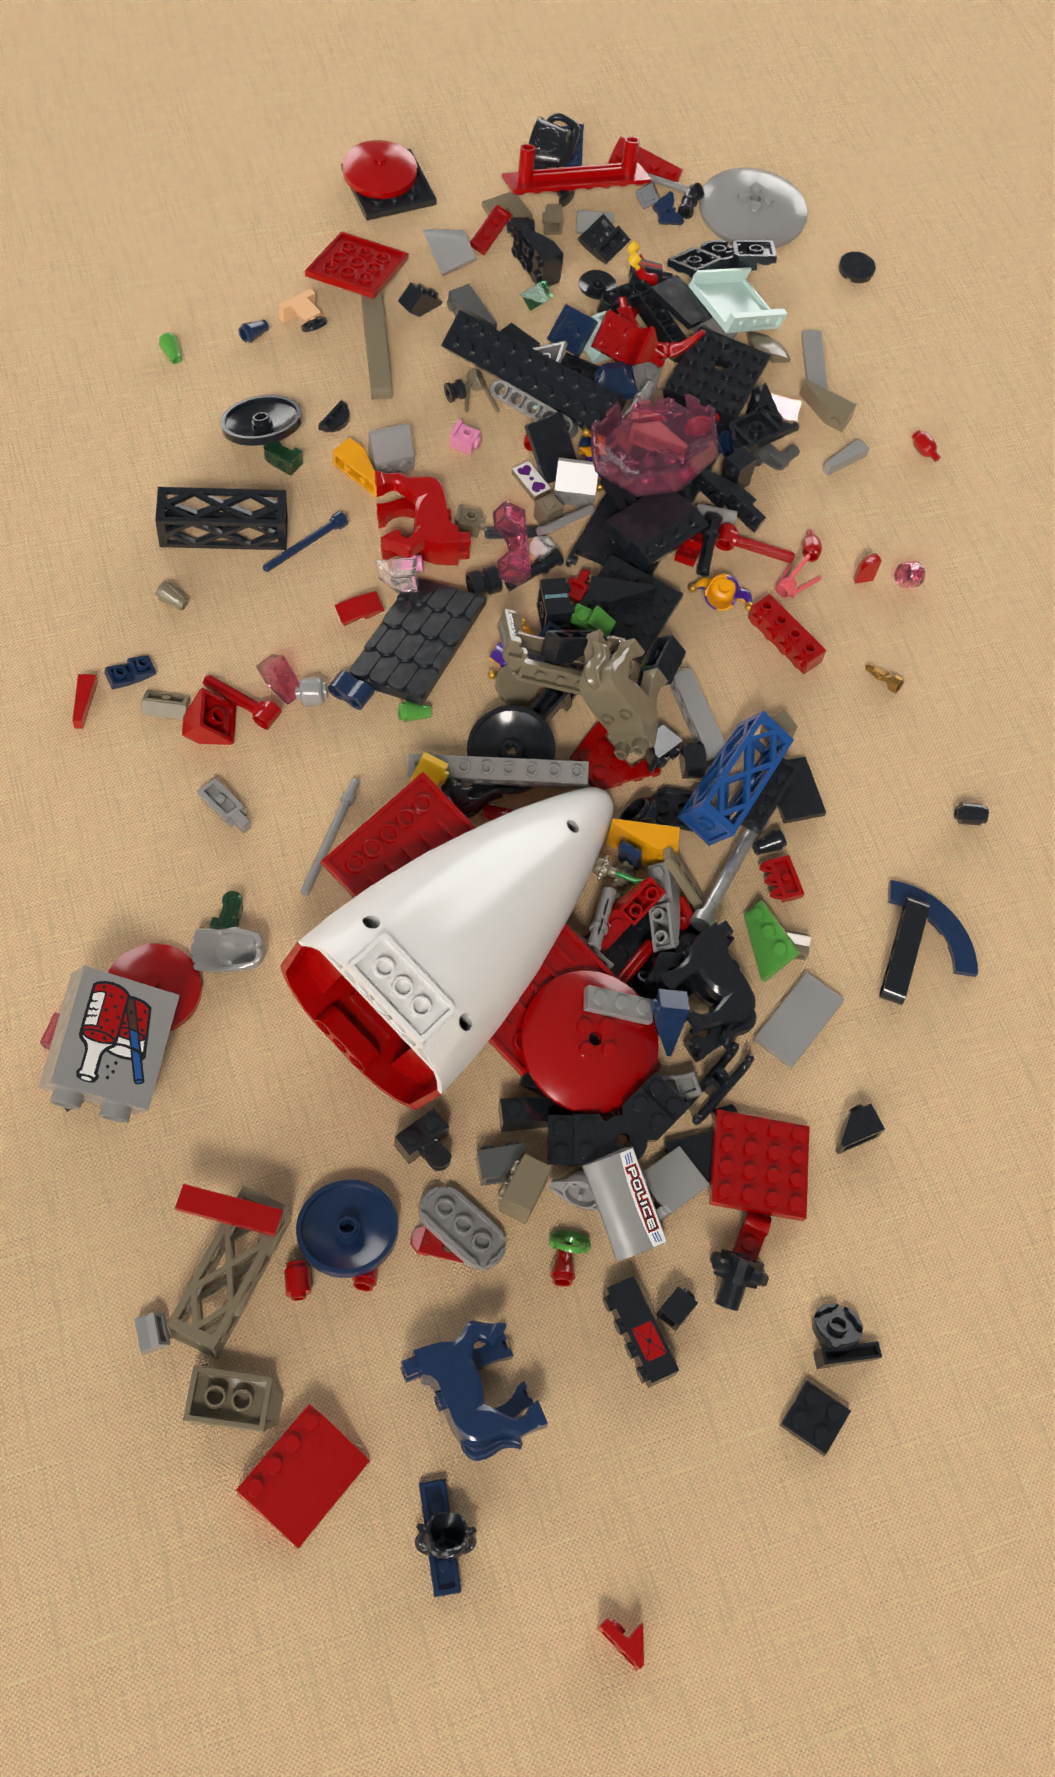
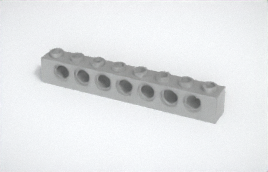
[407,754,589,789]

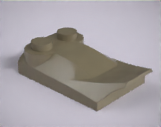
[183,1366,284,1432]

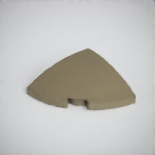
[746,332,790,363]

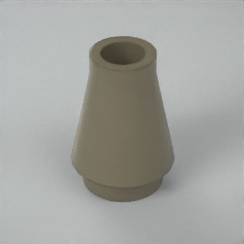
[155,581,189,611]

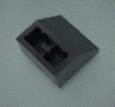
[637,635,686,686]

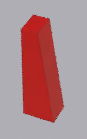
[72,674,98,729]

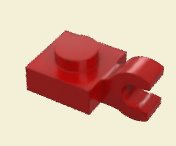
[567,568,591,604]

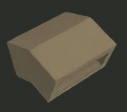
[784,930,812,961]

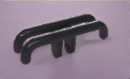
[684,1042,754,1125]

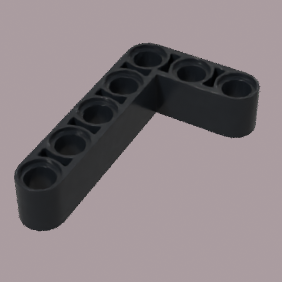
[597,279,687,363]

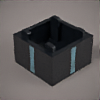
[536,578,575,631]

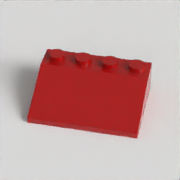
[236,1404,370,1549]

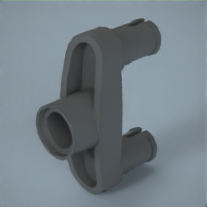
[751,444,800,471]

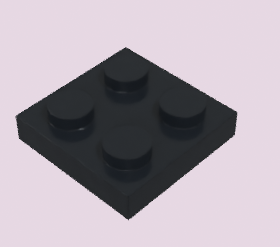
[779,1381,851,1456]

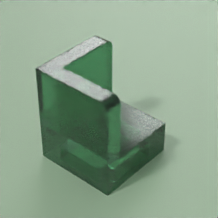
[521,280,553,311]

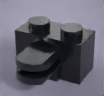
[394,1108,452,1171]

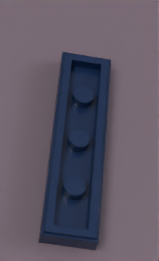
[419,1479,461,1598]

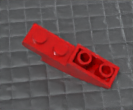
[584,876,666,954]

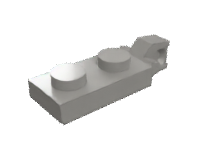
[197,778,251,833]

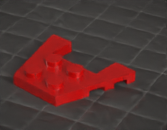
[569,721,661,790]

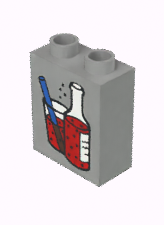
[38,966,180,1123]

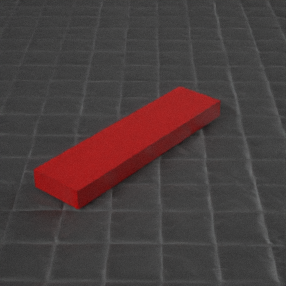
[175,1184,284,1237]

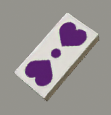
[511,461,551,501]

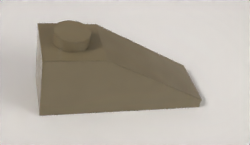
[799,378,857,432]

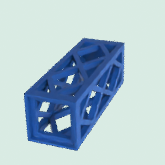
[677,711,794,846]

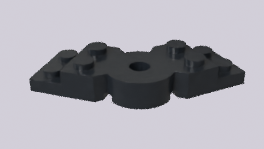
[667,240,777,278]
[547,1072,690,1166]

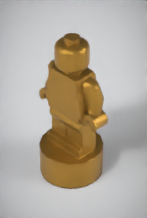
[865,663,904,694]

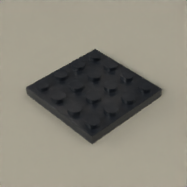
[341,148,437,221]
[572,555,684,664]

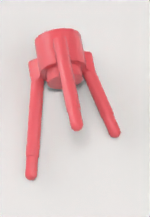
[775,554,822,598]

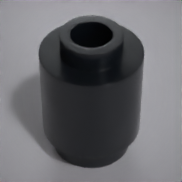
[507,217,535,237]
[954,802,989,826]

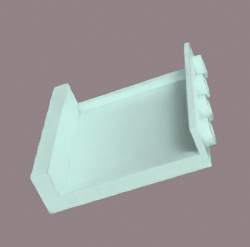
[689,267,788,333]

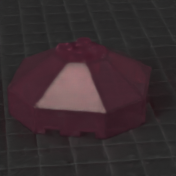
[591,394,719,497]

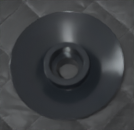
[579,270,617,300]

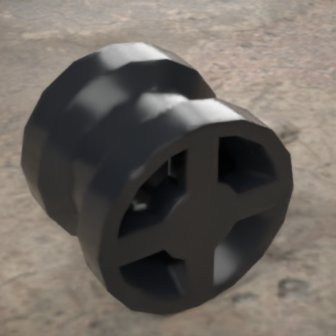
[444,379,466,403]

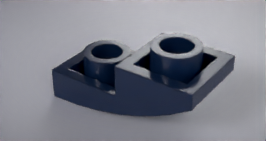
[104,655,156,689]

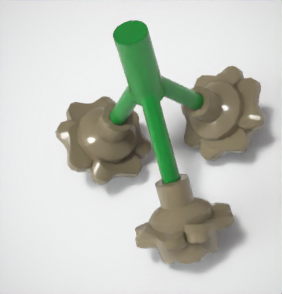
[592,855,659,909]

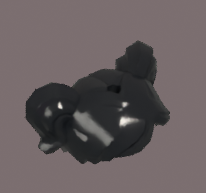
[415,1512,477,1560]

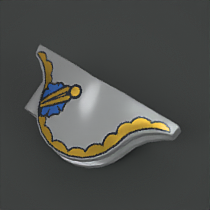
[549,1168,598,1210]

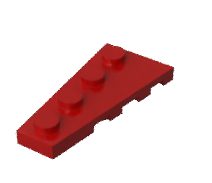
[608,136,683,182]

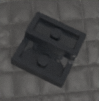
[577,214,631,264]

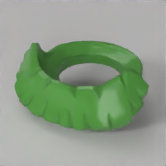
[549,1230,591,1253]

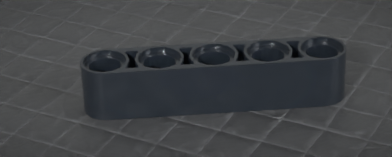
[879,897,930,1005]

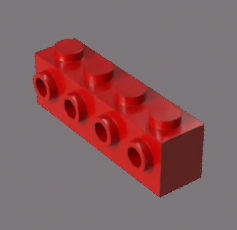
[748,594,827,674]

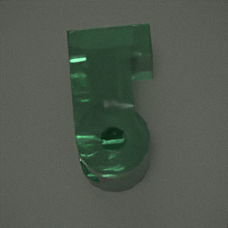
[263,441,303,476]
[210,891,243,929]

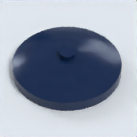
[296,1180,399,1278]

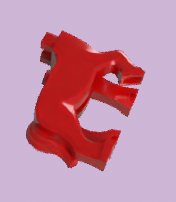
[375,471,471,566]

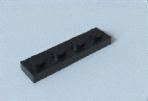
[741,758,800,835]

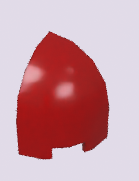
[853,553,882,584]

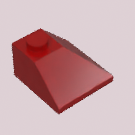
[182,688,236,745]

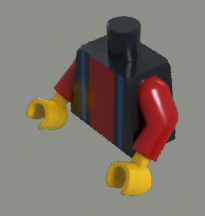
[627,240,673,288]

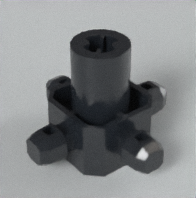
[709,1249,769,1311]

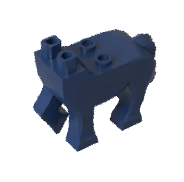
[400,1320,548,1461]

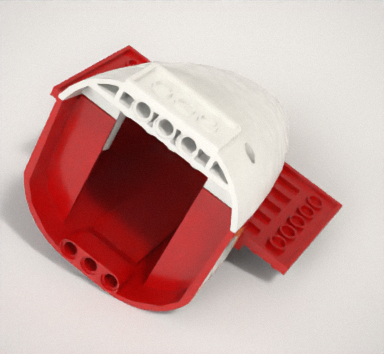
[280,772,618,1110]

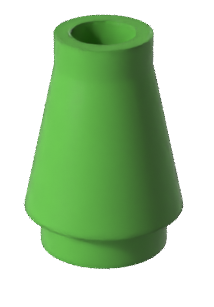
[159,332,182,364]
[398,700,431,722]

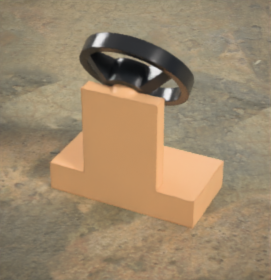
[278,288,328,332]

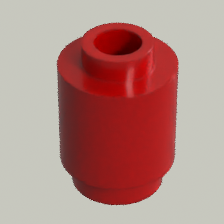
[284,1260,312,1301]

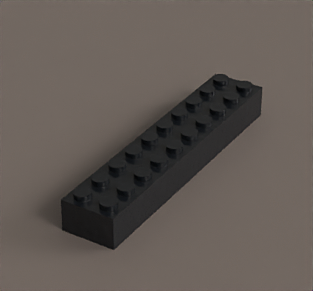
[441,310,627,437]

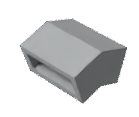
[134,1312,170,1354]

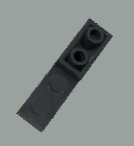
[691,469,767,533]

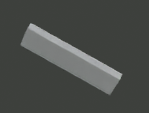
[801,330,828,390]

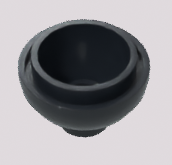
[620,797,659,825]

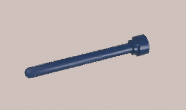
[263,511,348,572]

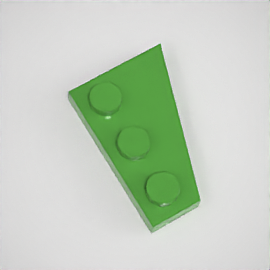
[744,901,800,982]

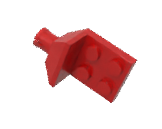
[591,310,667,368]

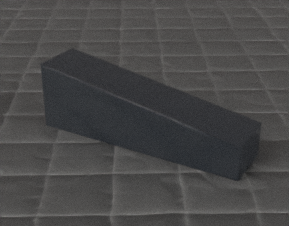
[813,1341,882,1369]

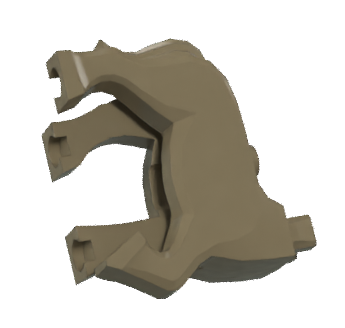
[579,629,668,760]

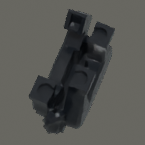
[642,920,757,1063]

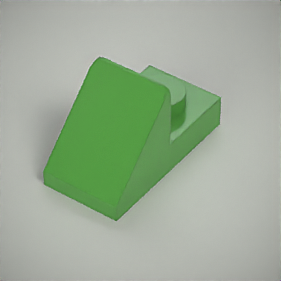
[570,603,616,637]

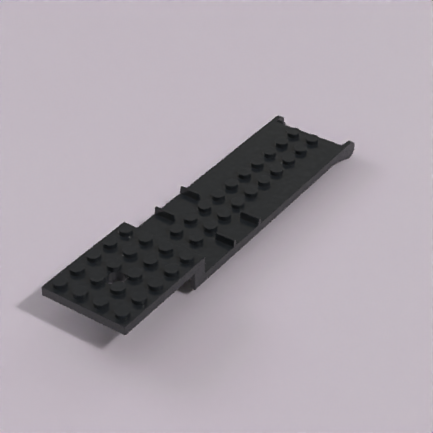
[566,326,771,577]

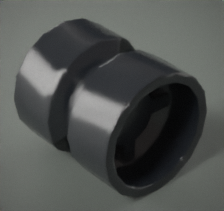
[465,565,502,596]

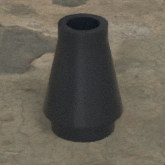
[752,829,787,856]

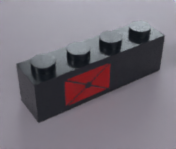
[602,1276,679,1388]

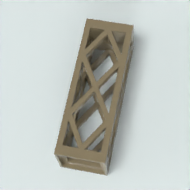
[166,1185,291,1360]

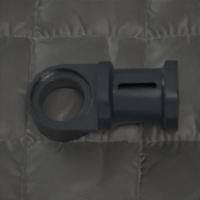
[678,182,704,219]

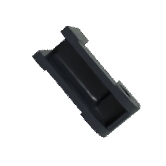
[528,688,572,725]

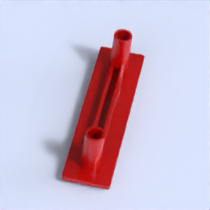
[502,136,651,195]

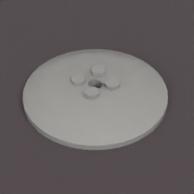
[699,167,807,248]

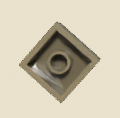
[497,1154,552,1225]

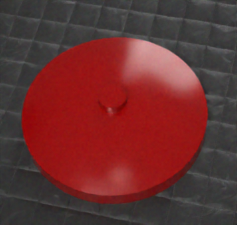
[343,140,417,199]
[108,943,202,1031]

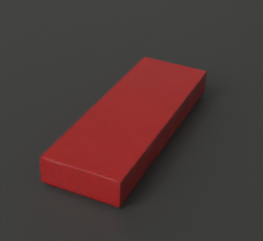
[470,204,512,256]

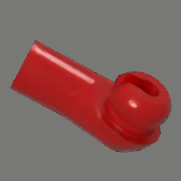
[680,896,693,930]

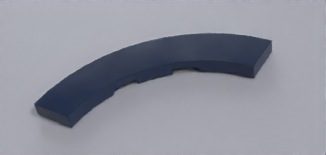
[888,880,978,977]

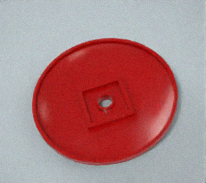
[520,971,659,1114]

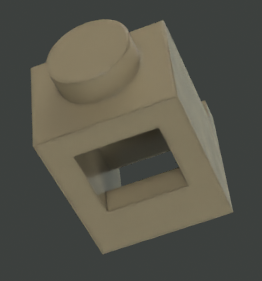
[542,204,564,235]
[454,504,486,538]

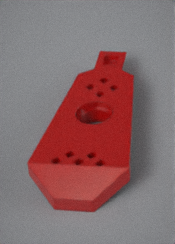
[410,1225,464,1263]

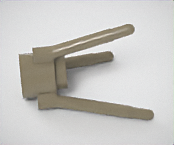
[464,369,500,413]

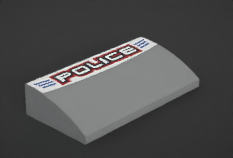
[582,1147,667,1261]

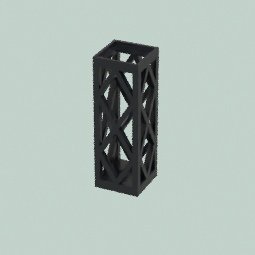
[155,487,288,550]

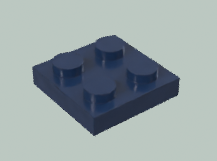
[547,304,598,357]

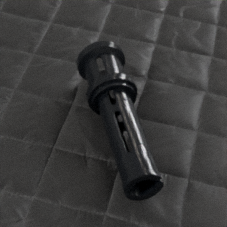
[696,513,723,577]
[504,548,564,591]

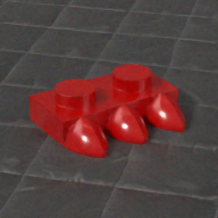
[759,855,805,903]

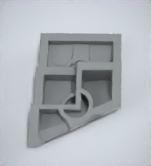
[423,229,477,276]

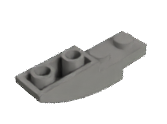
[647,862,680,953]

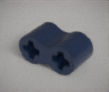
[328,670,375,710]

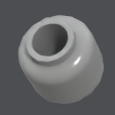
[295,677,328,706]

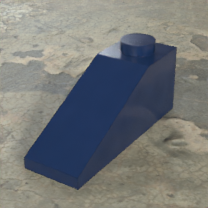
[651,989,690,1057]

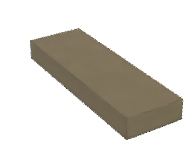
[663,847,704,910]

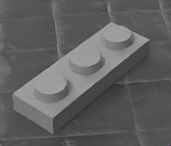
[583,985,653,1025]

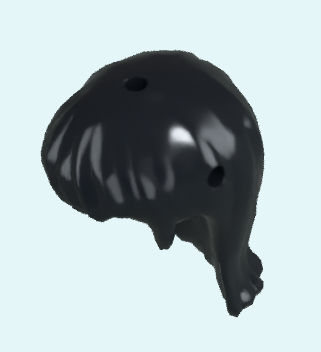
[441,777,502,818]

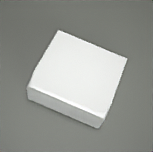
[528,536,560,559]

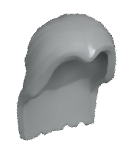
[190,927,266,973]

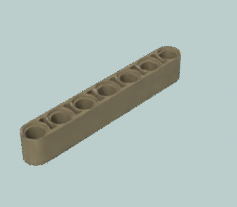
[361,291,392,399]

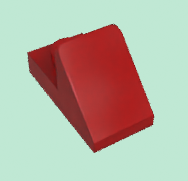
[732,1212,772,1260]
[597,1618,644,1671]

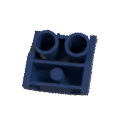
[594,361,638,400]

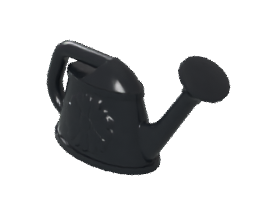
[529,113,580,207]

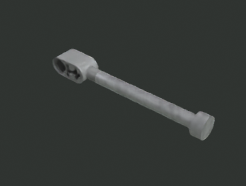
[690,809,776,932]

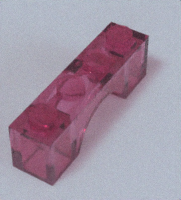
[493,501,532,586]

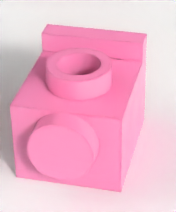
[449,419,482,456]

